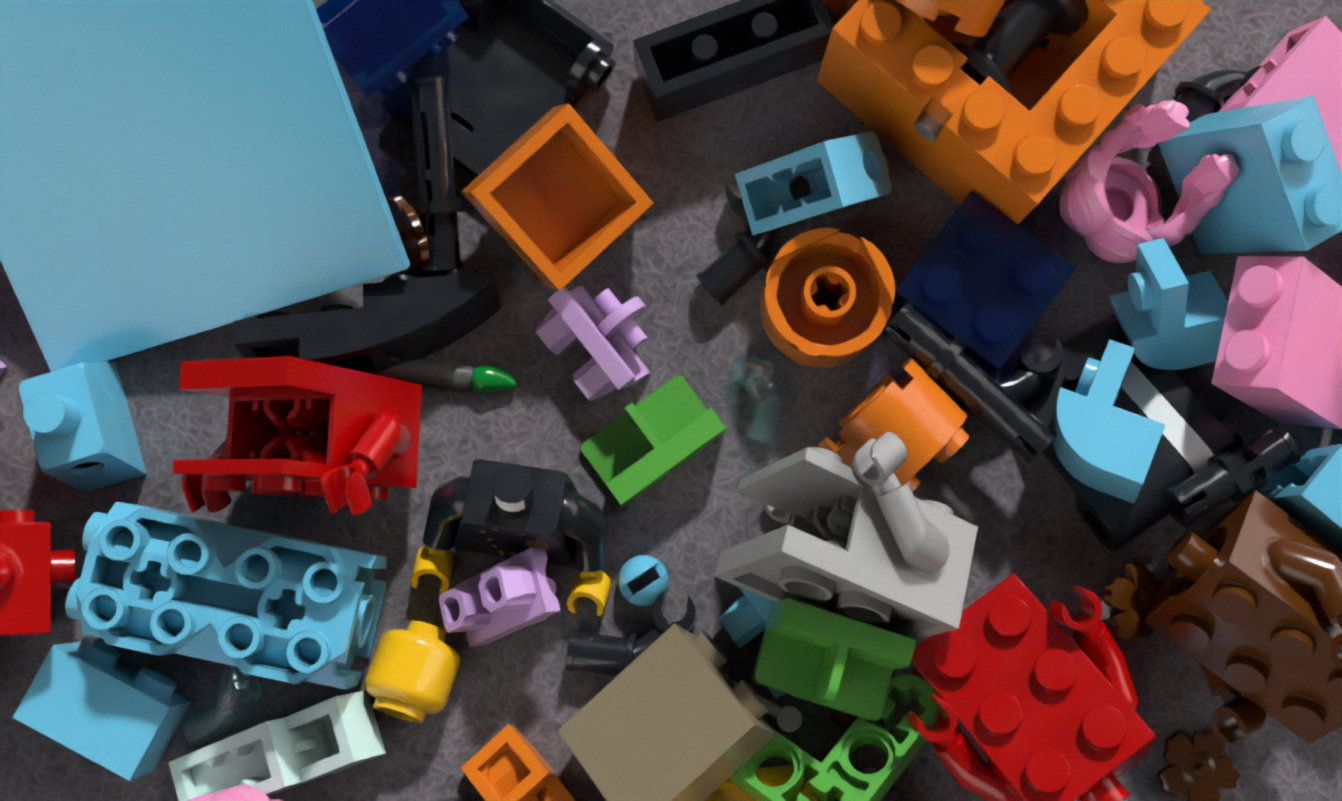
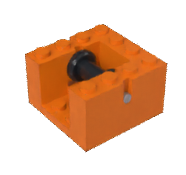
[817,0,1212,241]

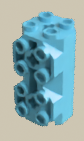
[65,502,387,690]

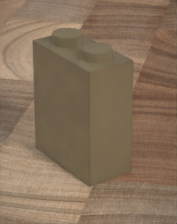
[557,623,776,801]

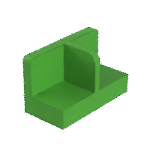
[581,375,726,508]
[752,598,916,721]

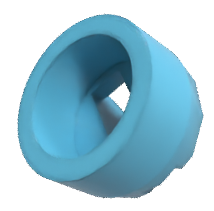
[618,555,669,606]

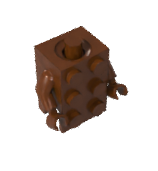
[1145,490,1342,744]

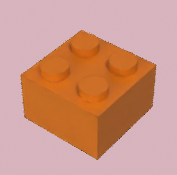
[461,103,654,291]

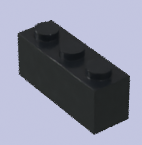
[633,0,834,122]

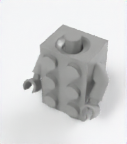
[714,432,978,639]

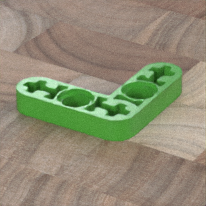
[728,675,938,801]

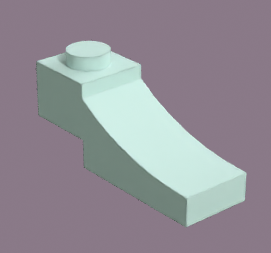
[168,691,386,801]

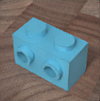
[12,637,192,781]

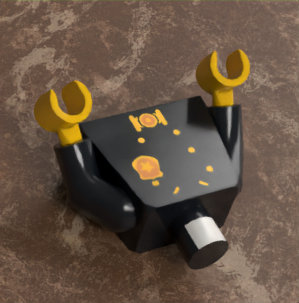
[411,459,612,616]

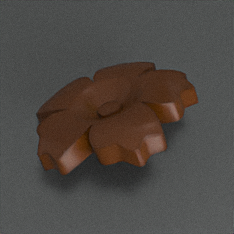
[387,196,429,271]
[1103,561,1162,641]
[1157,730,1241,801]

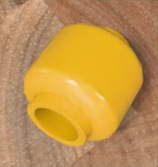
[364,620,460,723]

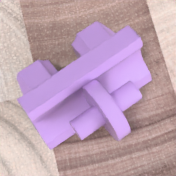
[535,286,651,401]
[439,547,561,647]

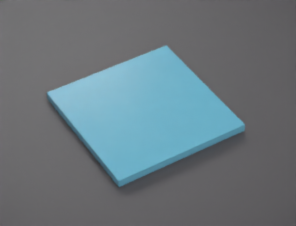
[0,0,410,372]

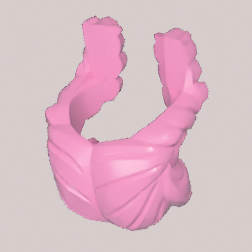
[1059,100,1240,263]

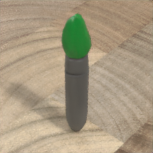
[375,359,517,394]

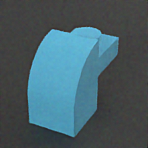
[1109,238,1228,370]
[1052,339,1166,504]

